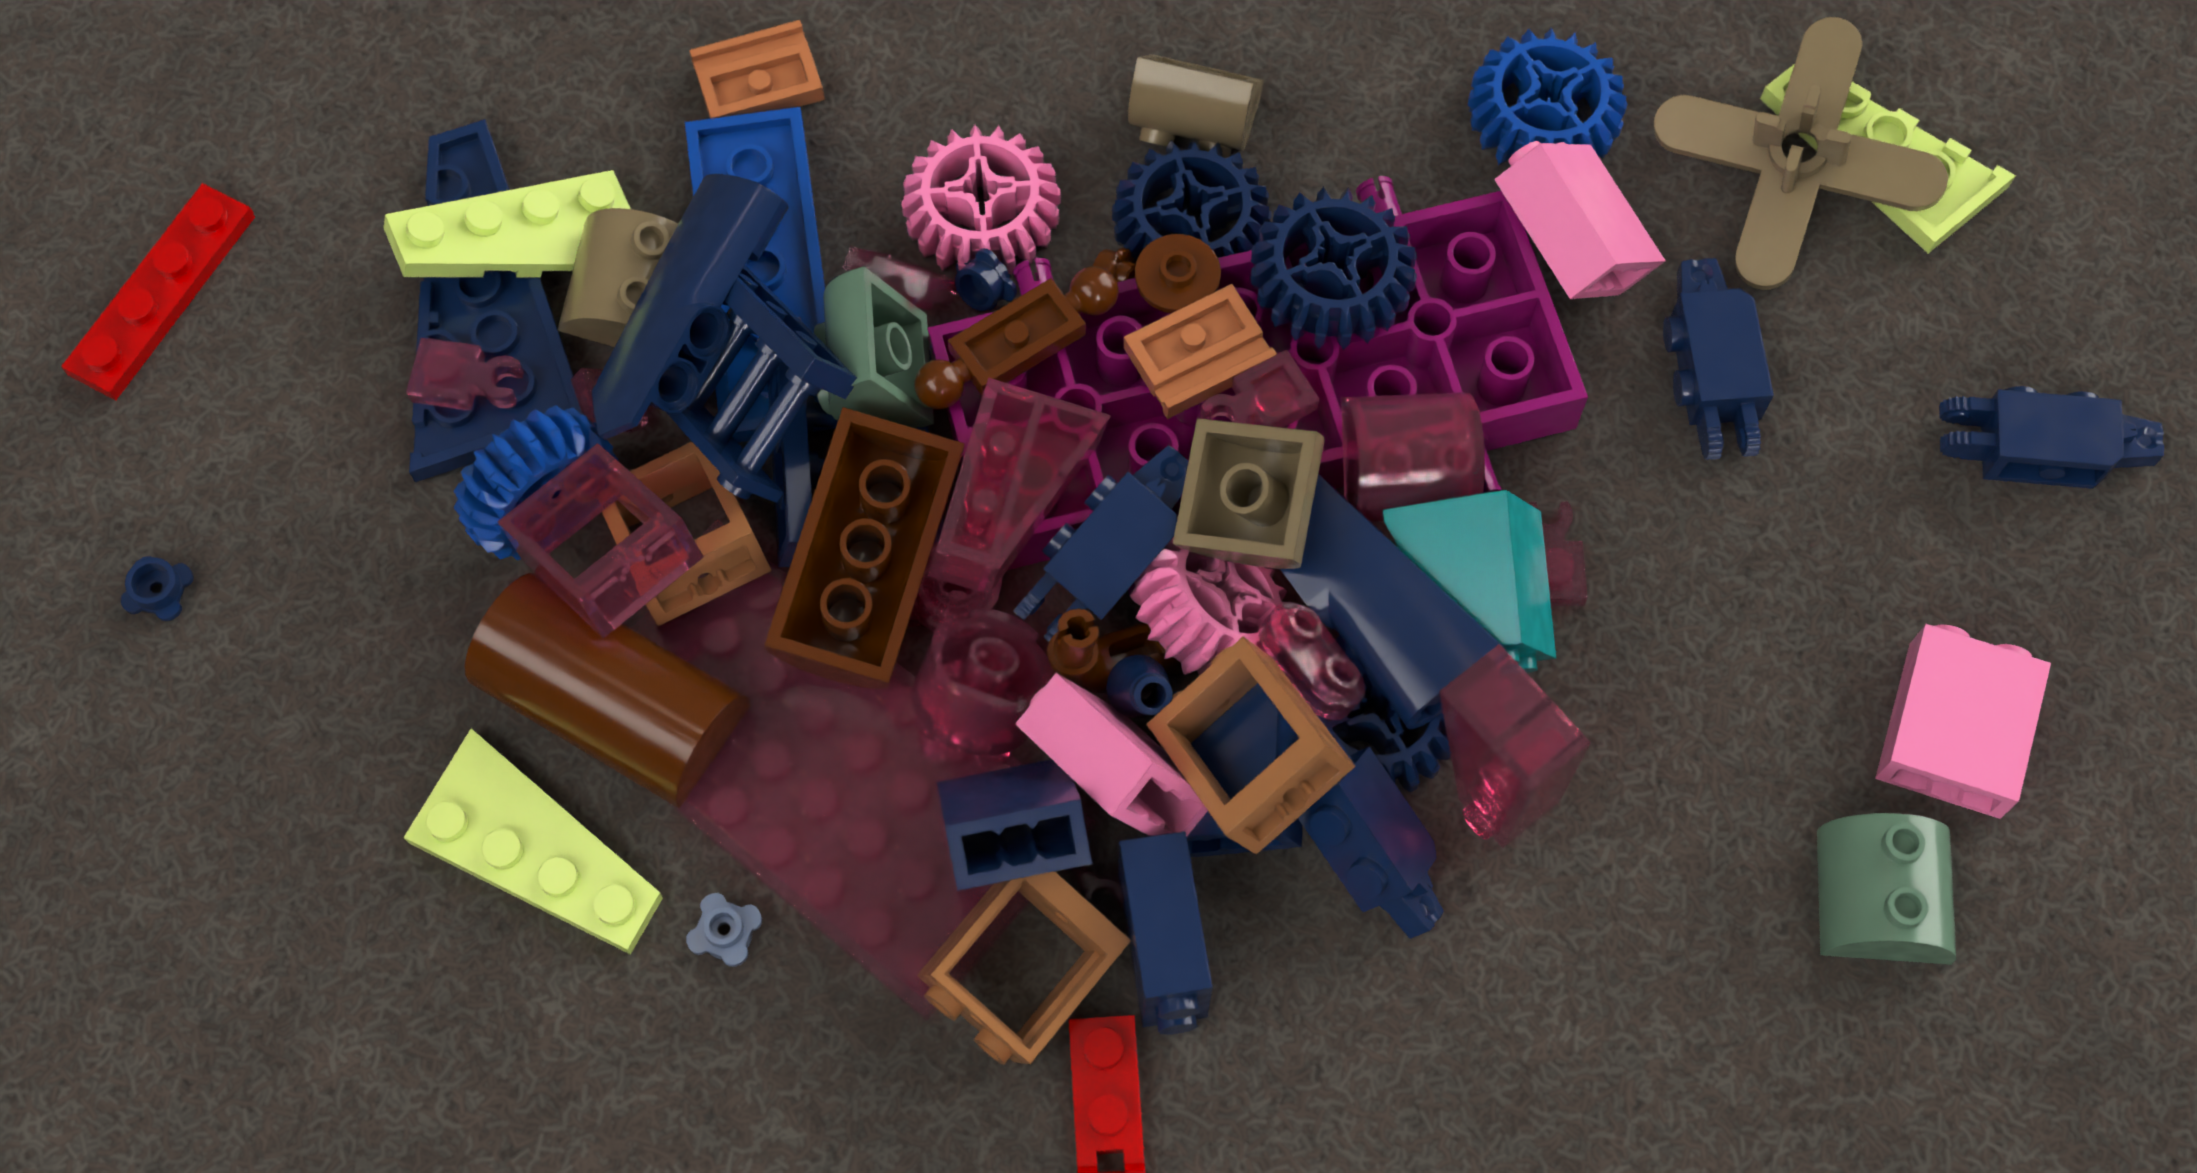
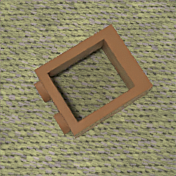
[592,442,772,626]
[1147,636,1355,855]
[916,871,1131,1065]

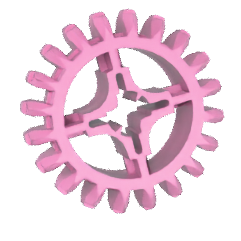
[902,124,1061,275]
[1130,537,1293,676]

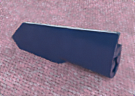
[592,174,789,440]
[1281,473,1505,729]

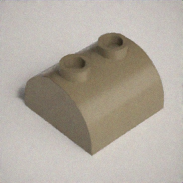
[1128,55,1264,159]
[557,208,678,347]
[1173,418,1325,569]

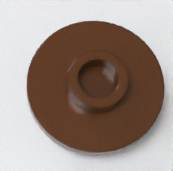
[1135,234,1221,314]

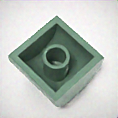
[814,266,934,429]
[1817,813,1956,965]

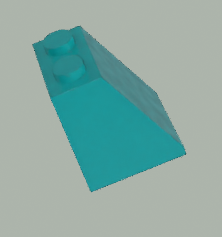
[1383,490,1556,675]

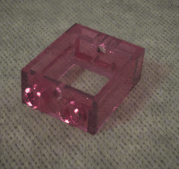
[497,443,704,638]

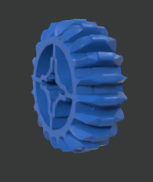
[1468,27,1627,165]
[453,405,619,560]

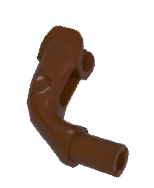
[1046,609,1197,693]

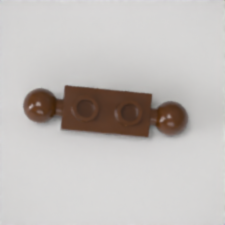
[914,266,1119,410]

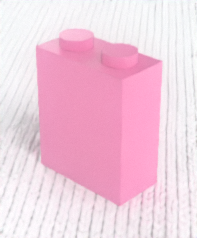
[1494,141,1666,299]
[1875,624,2051,819]
[1016,673,1208,837]

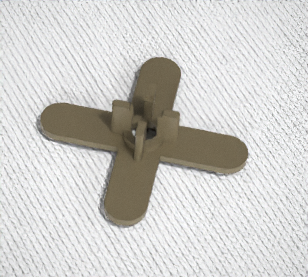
[1654,17,1948,290]

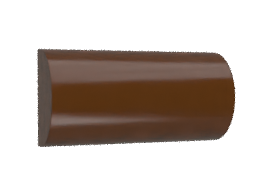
[764,407,965,689]
[465,573,751,809]

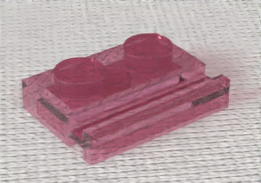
[842,246,957,310]

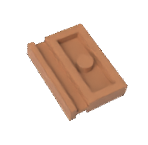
[689,20,825,119]
[1124,284,1277,419]

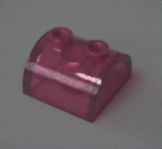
[1341,392,1485,522]

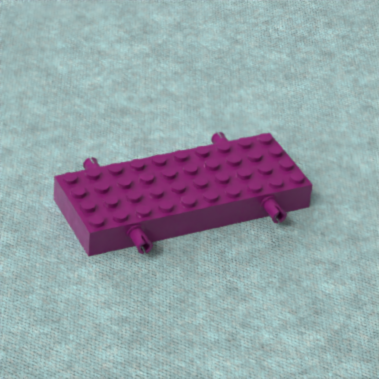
[927,176,1588,597]

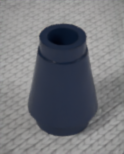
[1107,655,1173,718]

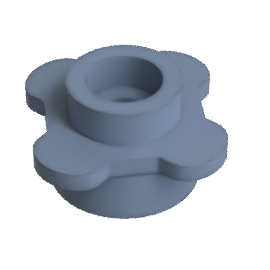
[686,893,762,967]

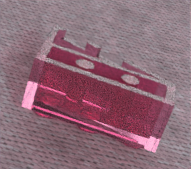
[928,377,1111,595]
[1439,644,1591,848]

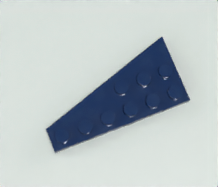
[409,119,589,482]

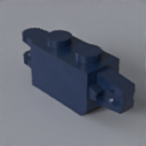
[1663,258,1774,460]
[1939,386,2164,489]
[1013,445,1189,642]
[1284,727,1444,939]

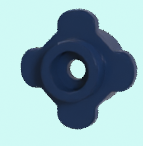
[955,248,1017,311]
[121,556,194,621]

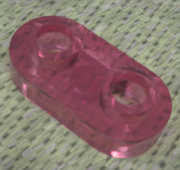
[1259,602,1365,720]

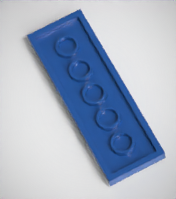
[685,107,836,443]

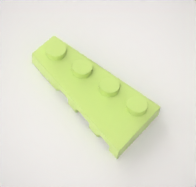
[1760,64,2016,253]
[384,170,630,278]
[404,728,663,955]

